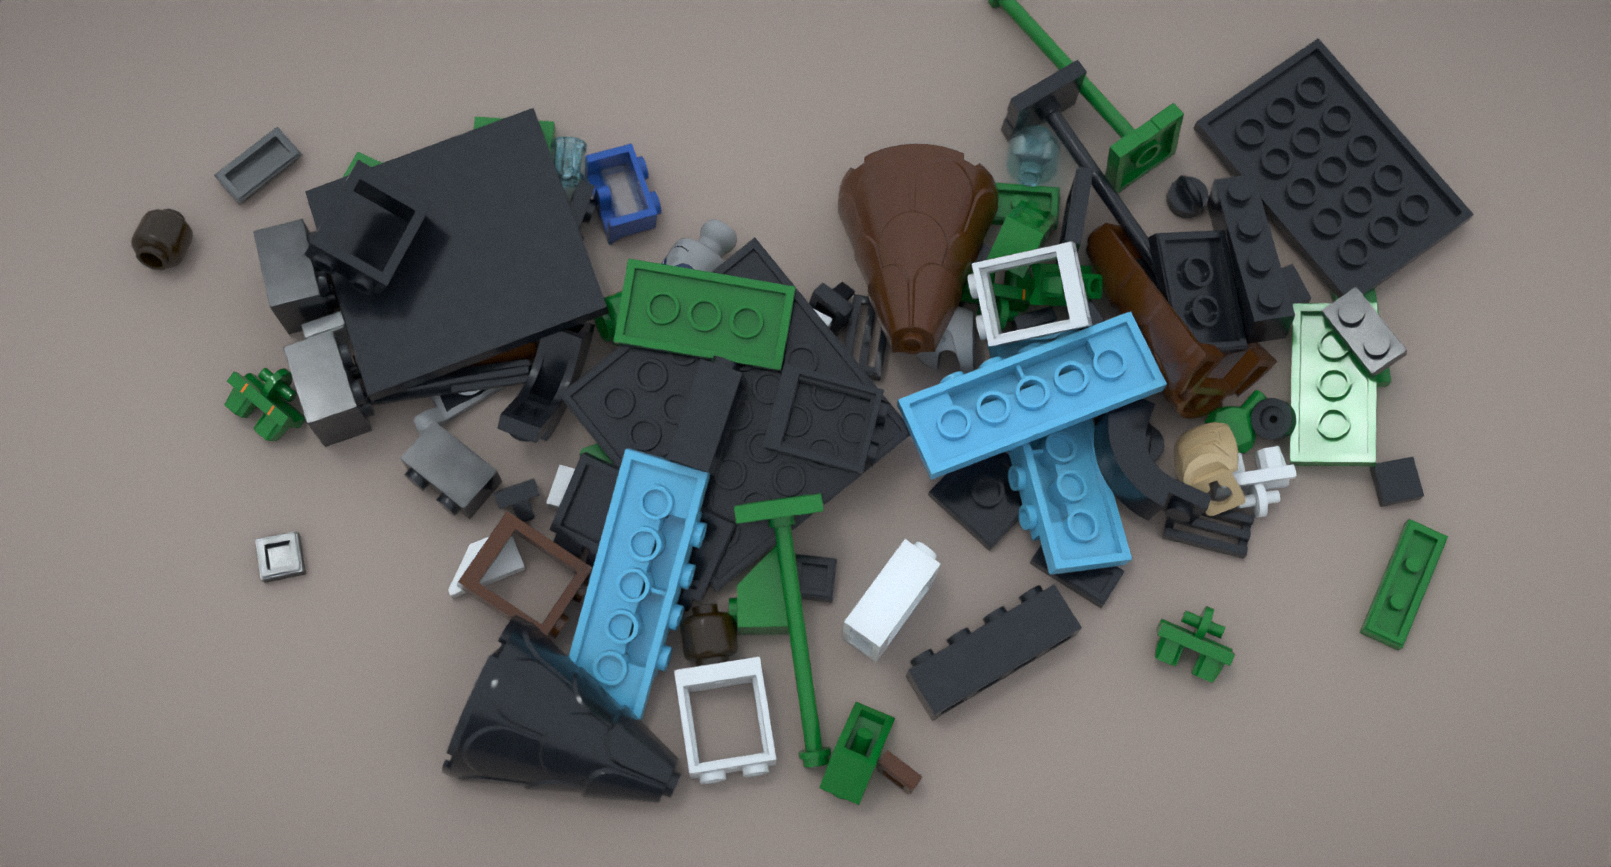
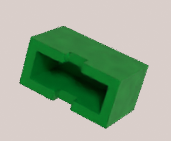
[986,200,1058,278]

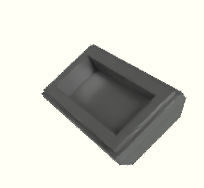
[214,127,303,204]

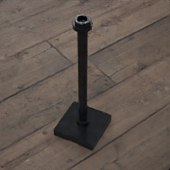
[1001,60,1155,275]

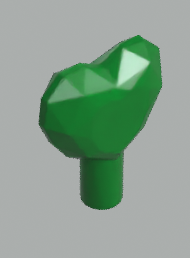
[1205,390,1267,454]

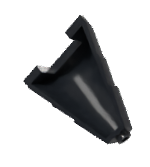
[442,615,681,803]

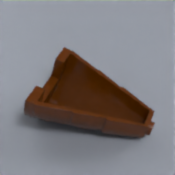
[838,144,999,354]
[1086,223,1278,419]

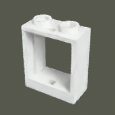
[968,241,1092,347]
[842,539,940,662]
[674,657,776,784]

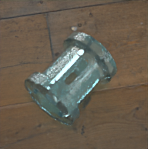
[551,136,587,188]

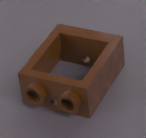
[457,511,592,638]

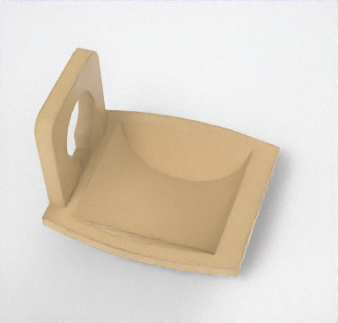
[1174,422,1246,516]

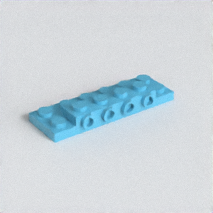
[897,311,1167,480]
[987,333,1132,575]
[569,448,710,720]

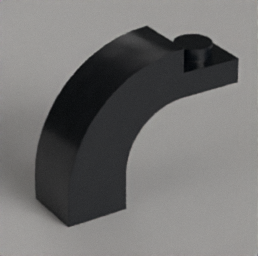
[497,322,595,443]
[1094,398,1212,524]

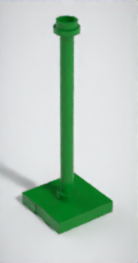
[988,0,1184,194]
[734,492,831,768]

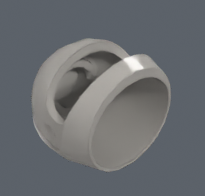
[915,306,976,374]

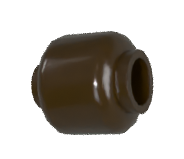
[131,209,193,271]
[680,604,738,667]

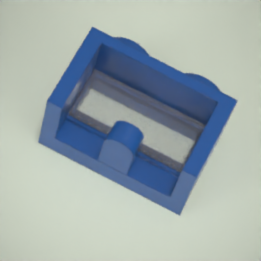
[584,143,661,245]

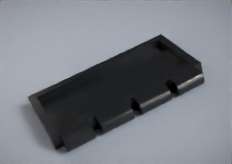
[549,452,737,612]

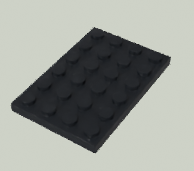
[1193,38,1474,299]

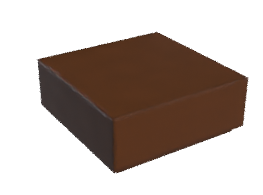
[876,750,922,794]

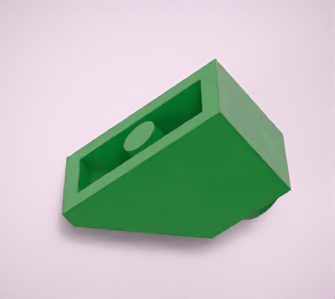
[729,546,789,635]
[819,702,895,805]

